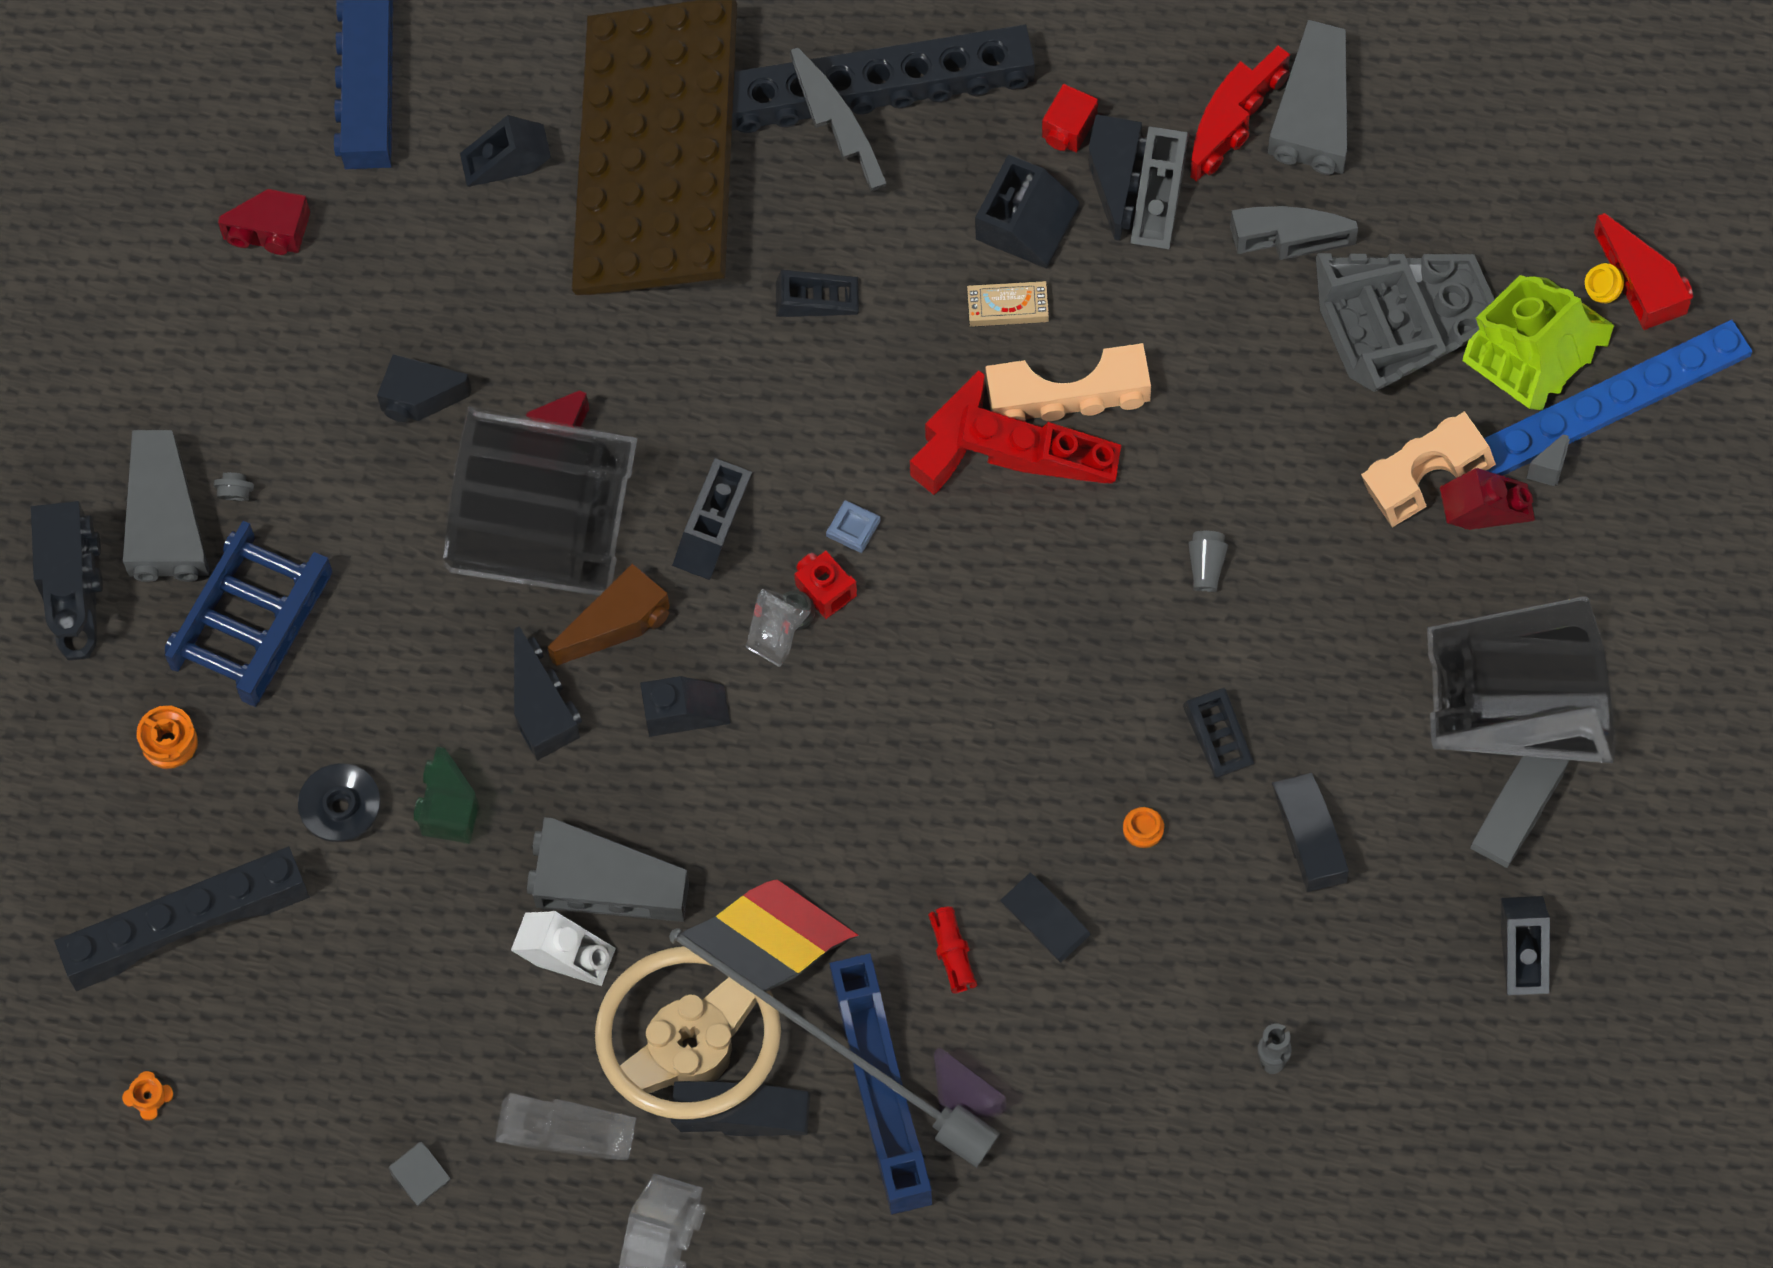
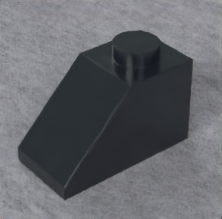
[460,115,551,187]
[377,354,472,422]
[640,676,730,737]
[1501,896,1550,995]

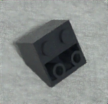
[975,154,1080,269]

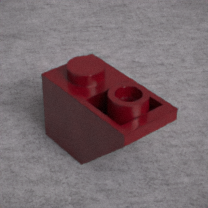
[218,189,311,255]
[1440,468,1535,530]

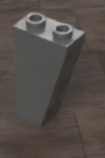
[1268,20,1347,175]
[123,430,209,582]
[527,817,689,922]

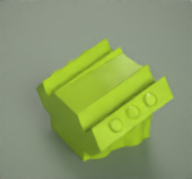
[1462,275,1614,410]

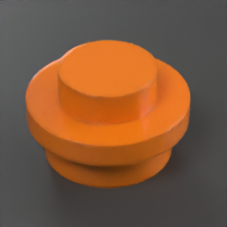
[1123,807,1164,848]

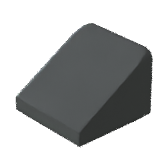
[1526,435,1570,486]
[389,1142,451,1207]

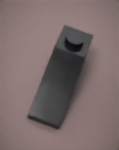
[672,458,752,580]

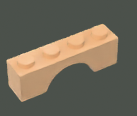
[985,343,1151,422]

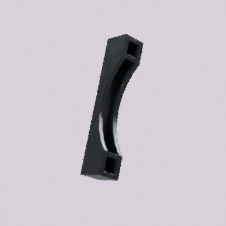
[54,846,310,992]

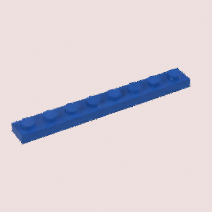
[1484,320,1752,476]

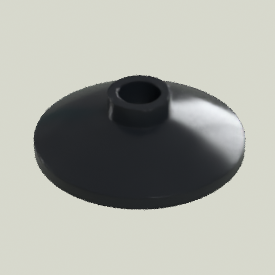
[298,763,381,842]

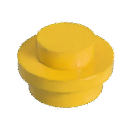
[1585,263,1624,303]

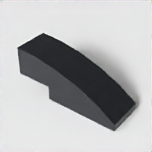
[1272,773,1349,892]
[671,1081,810,1136]

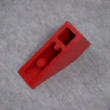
[1594,213,1693,330]

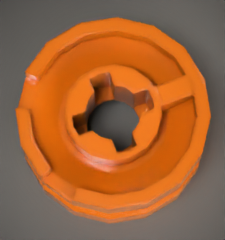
[137,706,198,769]

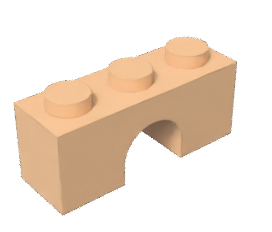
[1361,411,1496,528]

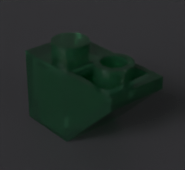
[414,747,479,844]

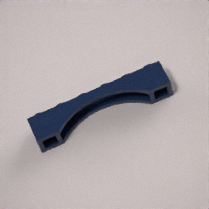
[829,953,932,1215]

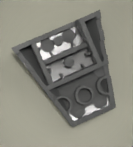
[1316,253,1495,392]

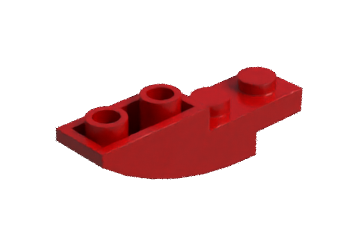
[1191,45,1290,182]
[956,404,1121,484]

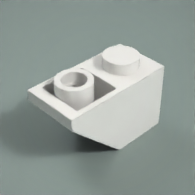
[511,911,616,986]

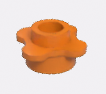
[122,1071,173,1121]

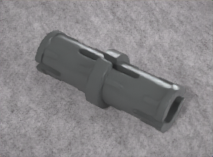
[1258,1023,1292,1074]

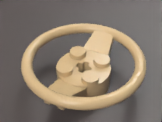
[595,946,781,1119]

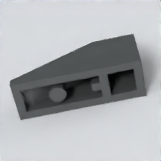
[1131,126,1190,249]

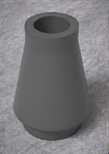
[1188,531,1228,592]

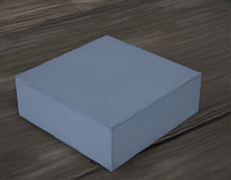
[826,500,881,553]

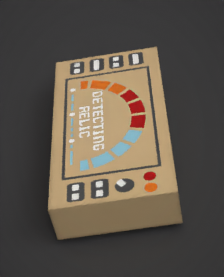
[967,281,1049,326]

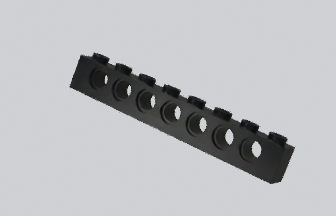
[732,24,1035,133]

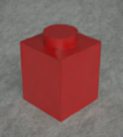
[1042,84,1098,153]

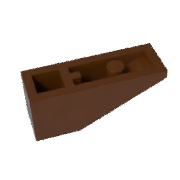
[548,563,670,666]

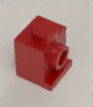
[794,550,857,619]

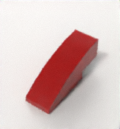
[910,370,985,495]

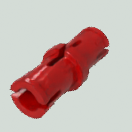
[928,906,977,994]

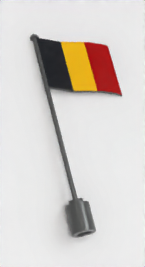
[669,879,1000,1168]

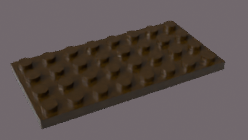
[572,0,737,295]

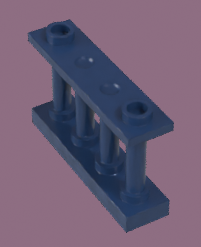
[165,521,333,707]

